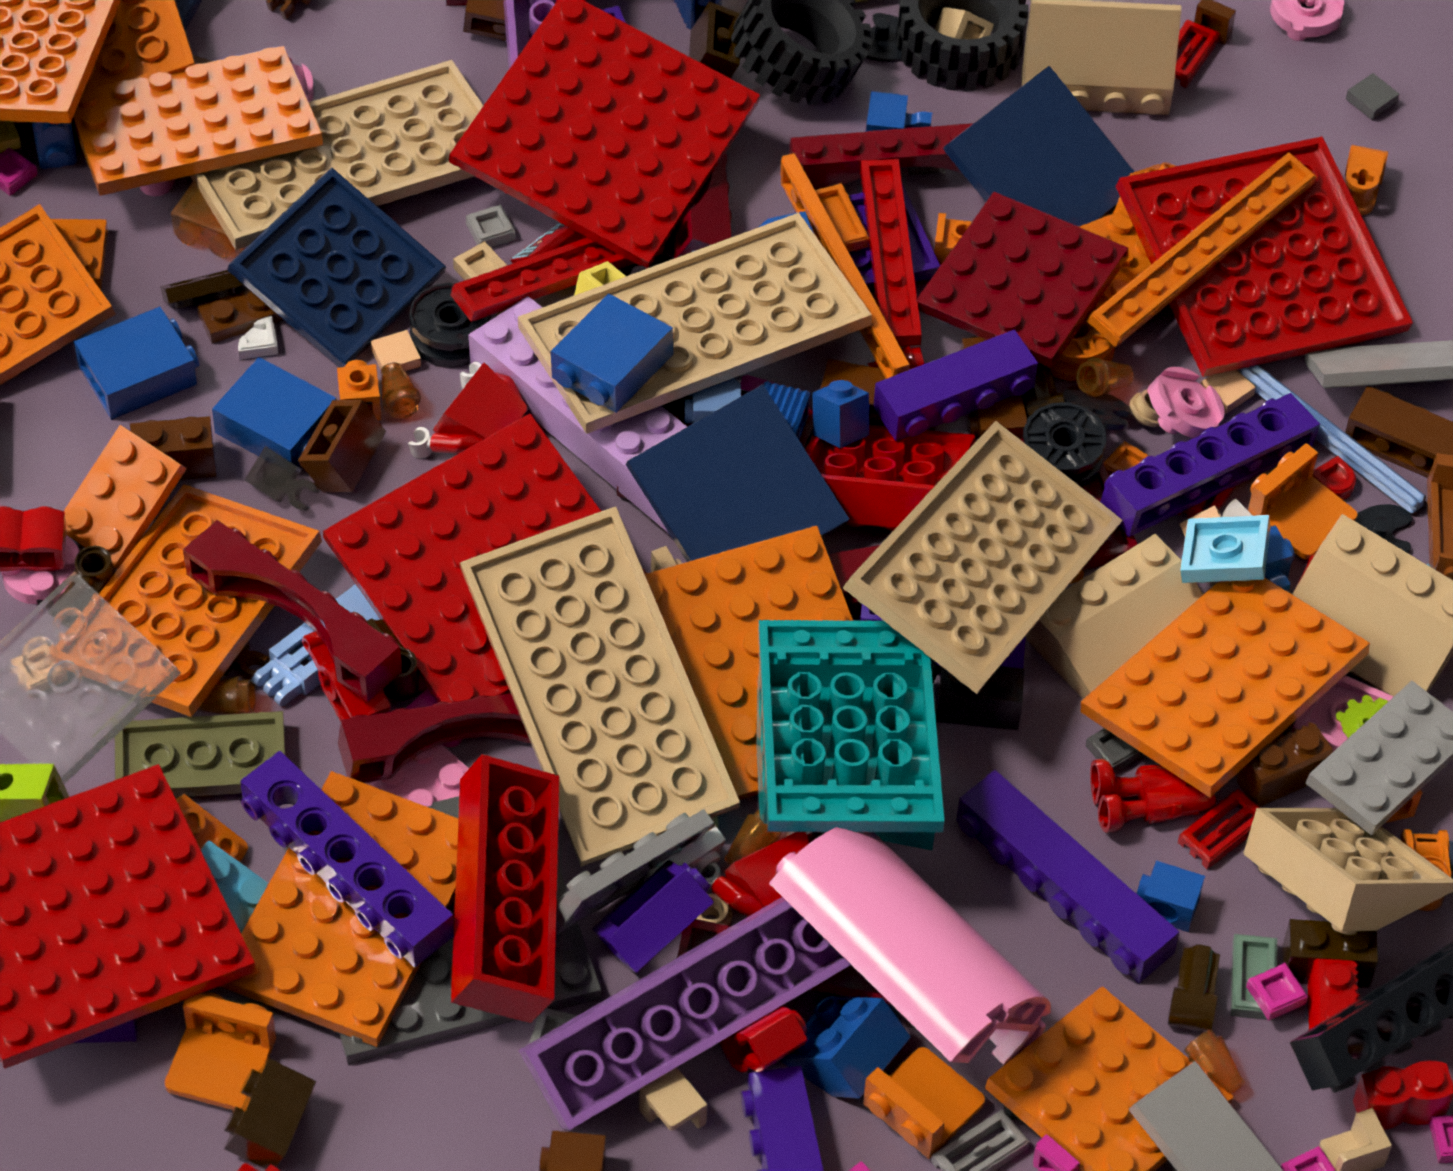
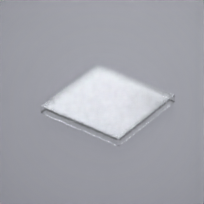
[0,571,181,785]

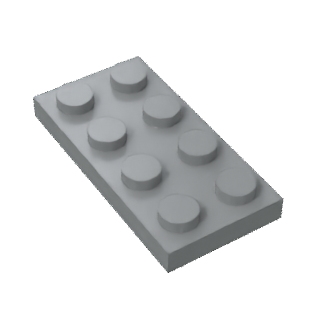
[1306,681,1453,835]
[556,809,714,935]

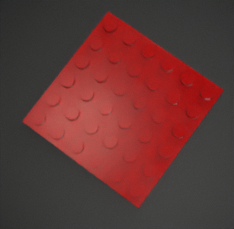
[449,0,760,269]
[1116,136,1413,377]
[323,413,646,703]
[0,764,256,1069]

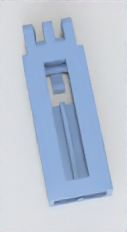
[252,584,380,707]

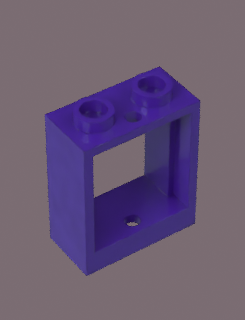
[592,860,714,973]

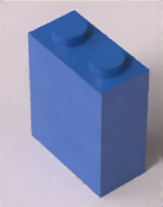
[550,293,674,413]
[74,306,199,420]
[212,357,337,475]

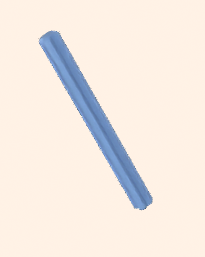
[1240,365,1426,514]

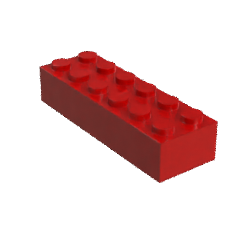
[451,754,560,1023]

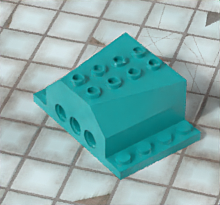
[756,620,945,851]

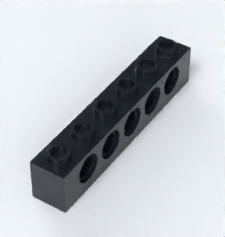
[1290,941,1453,1093]

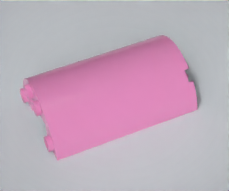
[769,827,1051,1065]

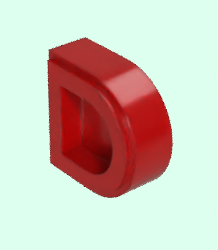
[1313,456,1356,500]

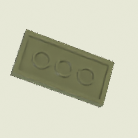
[114,711,285,798]

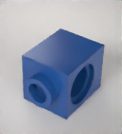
[1136,860,1205,932]

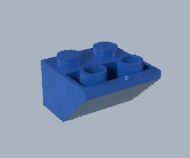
[781,996,911,1098]

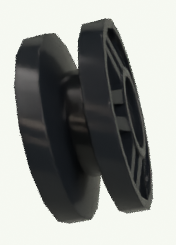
[409,283,492,367]
[1022,402,1107,487]

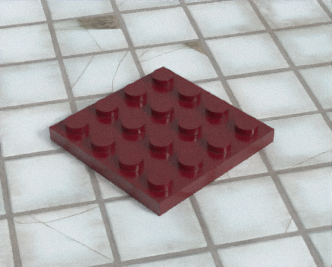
[916,192,1129,368]

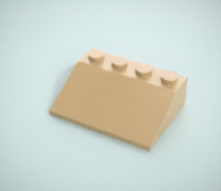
[1021,0,1181,115]
[1292,514,1453,696]
[1026,534,1203,699]
[1244,808,1453,935]

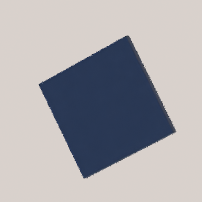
[942,65,1135,227]
[227,167,447,367]
[626,384,849,562]

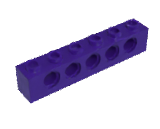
[1100,393,1320,537]
[240,751,454,968]

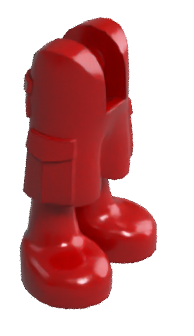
[1090,759,1216,833]

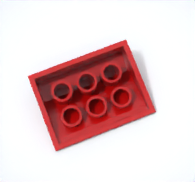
[805,425,975,531]

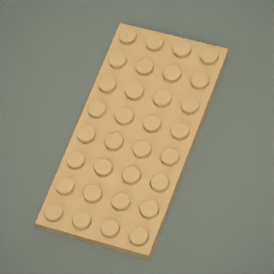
[190,60,483,250]
[517,213,872,434]
[843,421,1122,694]
[460,506,740,867]

